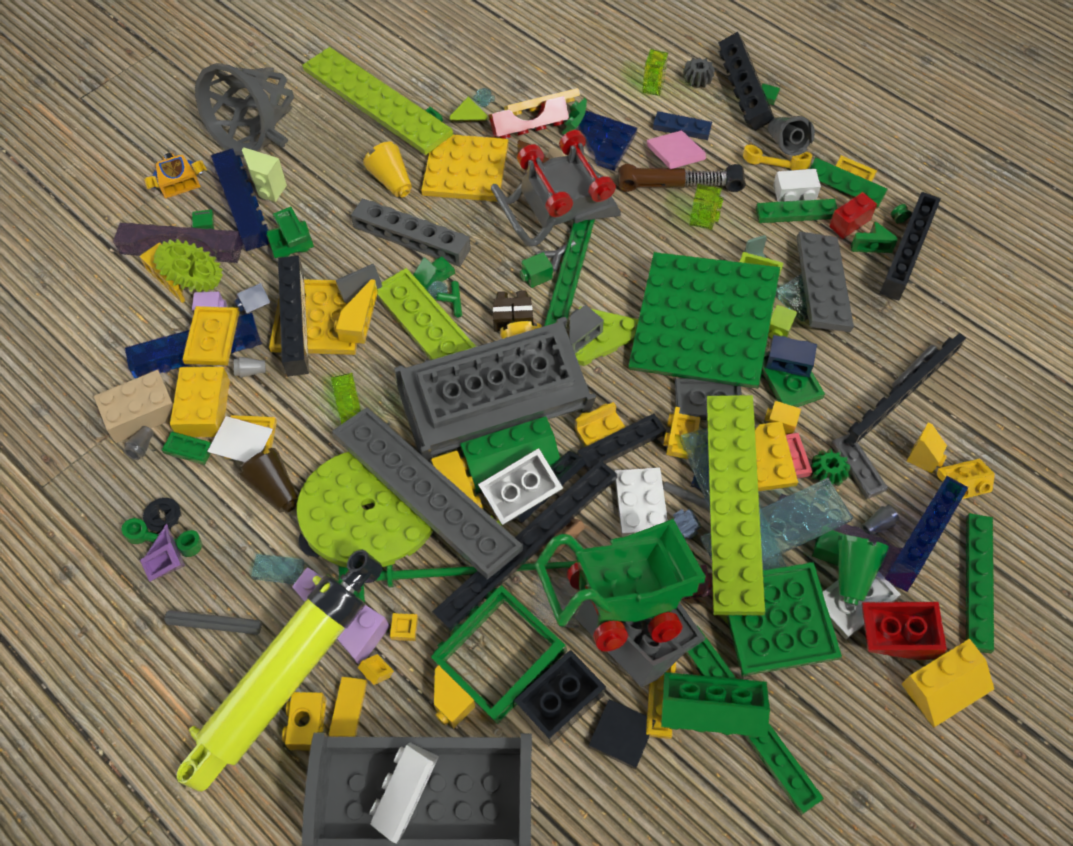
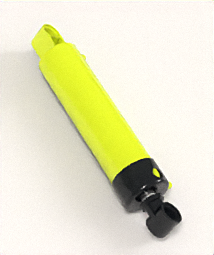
[177,549,382,792]

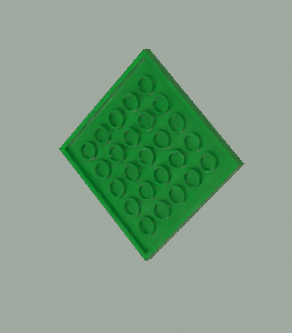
[628,252,780,389]

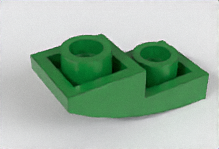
[562,98,587,135]

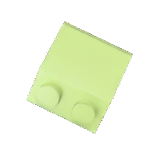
[242,148,287,202]

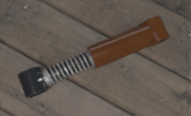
[618,164,746,192]

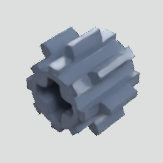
[673,509,701,539]

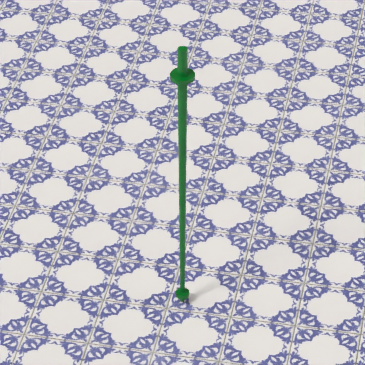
[376,561,577,588]

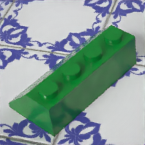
[460,416,560,494]
[661,672,770,738]

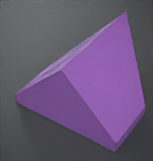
[140,523,185,582]

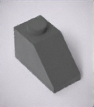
[569,305,604,353]

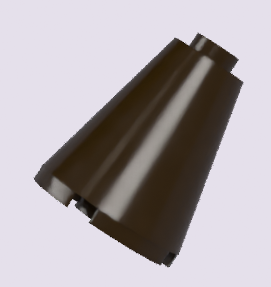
[237,448,298,513]

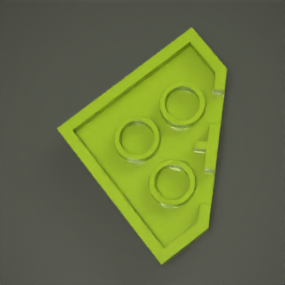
[575,306,639,366]

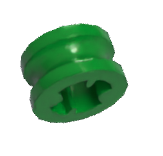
[890,204,912,224]

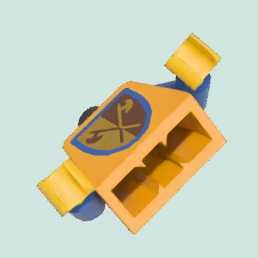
[144,153,207,199]

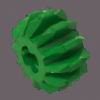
[810,448,850,488]

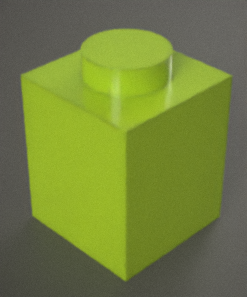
[768,305,797,339]

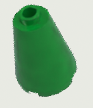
[838,535,889,605]

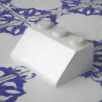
[478,448,563,525]
[369,743,439,844]

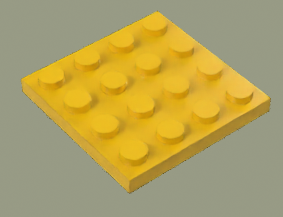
[421,135,509,202]
[269,279,357,355]

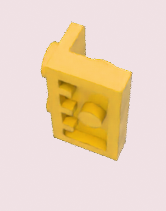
[575,402,625,447]
[937,458,995,502]

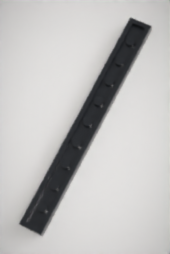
[432,460,618,632]

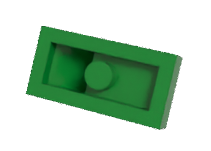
[851,221,898,253]
[413,256,455,291]

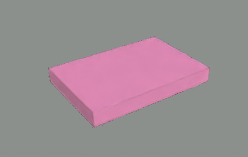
[647,131,706,169]

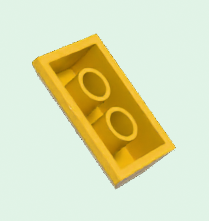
[901,639,994,728]

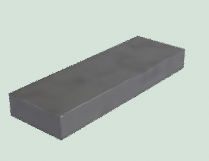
[830,434,888,500]

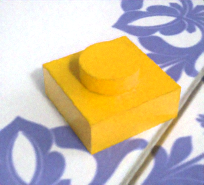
[390,613,418,641]
[358,654,394,685]

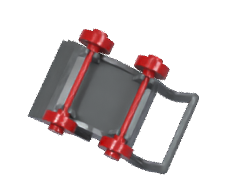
[491,130,621,247]

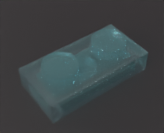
[251,554,305,584]

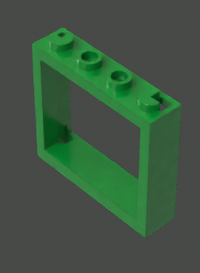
[431,585,567,725]

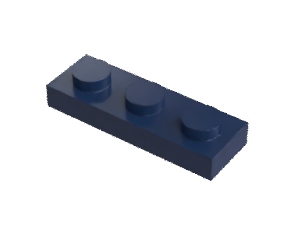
[653,111,712,140]

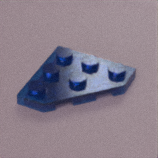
[578,110,638,171]

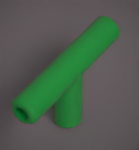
[436,281,462,318]

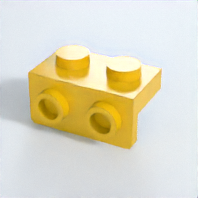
[663,407,700,460]

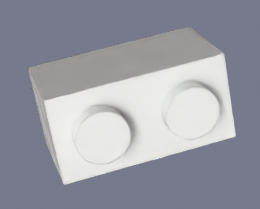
[773,169,821,202]

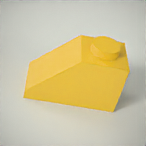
[906,422,947,473]
[434,665,475,729]

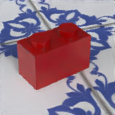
[829,192,877,239]

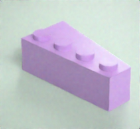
[292,567,390,665]

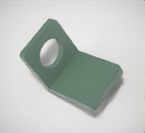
[744,235,767,258]

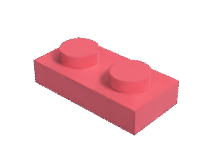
[786,433,813,479]

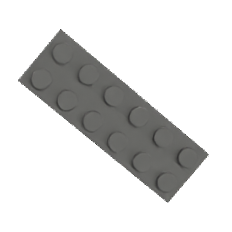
[796,231,854,332]

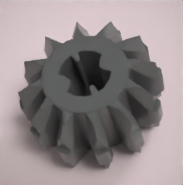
[683,57,715,88]

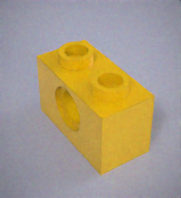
[282,692,327,751]

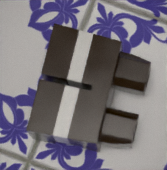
[493,290,534,332]

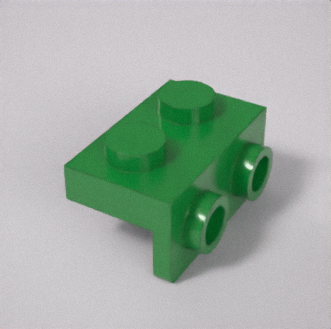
[266,220,314,258]

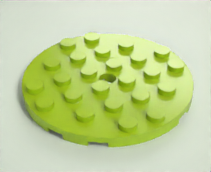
[297,452,433,567]

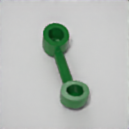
[121,518,203,557]

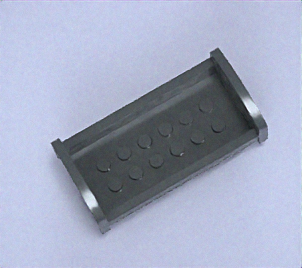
[394,317,596,461]
[302,732,532,846]

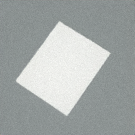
[207,416,273,462]

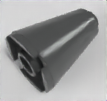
[768,116,815,156]

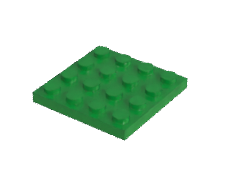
[726,562,842,677]

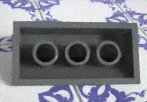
[575,600,685,687]

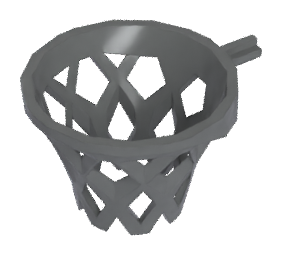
[195,63,294,156]

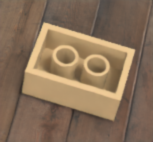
[94,370,174,443]

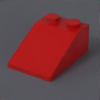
[862,602,947,660]

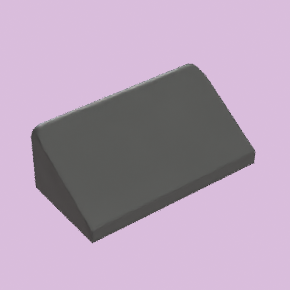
[336,263,382,303]

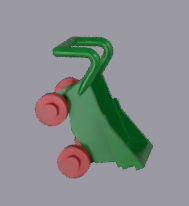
[535,519,706,651]

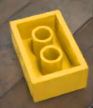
[170,367,230,437]

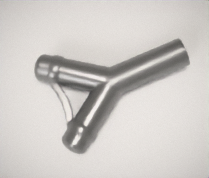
[536,240,576,272]

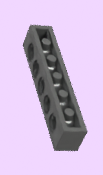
[351,198,471,267]

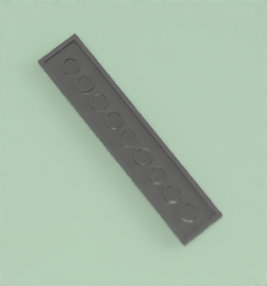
[332,407,523,580]

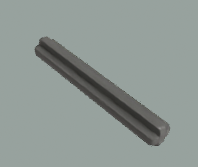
[164,610,262,635]

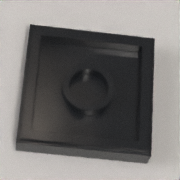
[588,699,656,770]

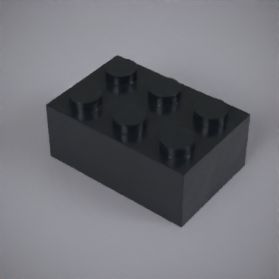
[514,650,606,747]

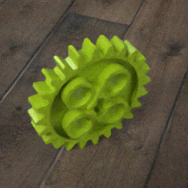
[153,239,223,292]

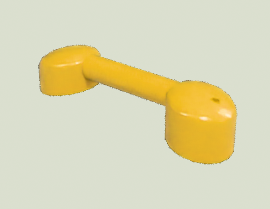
[743,145,812,170]

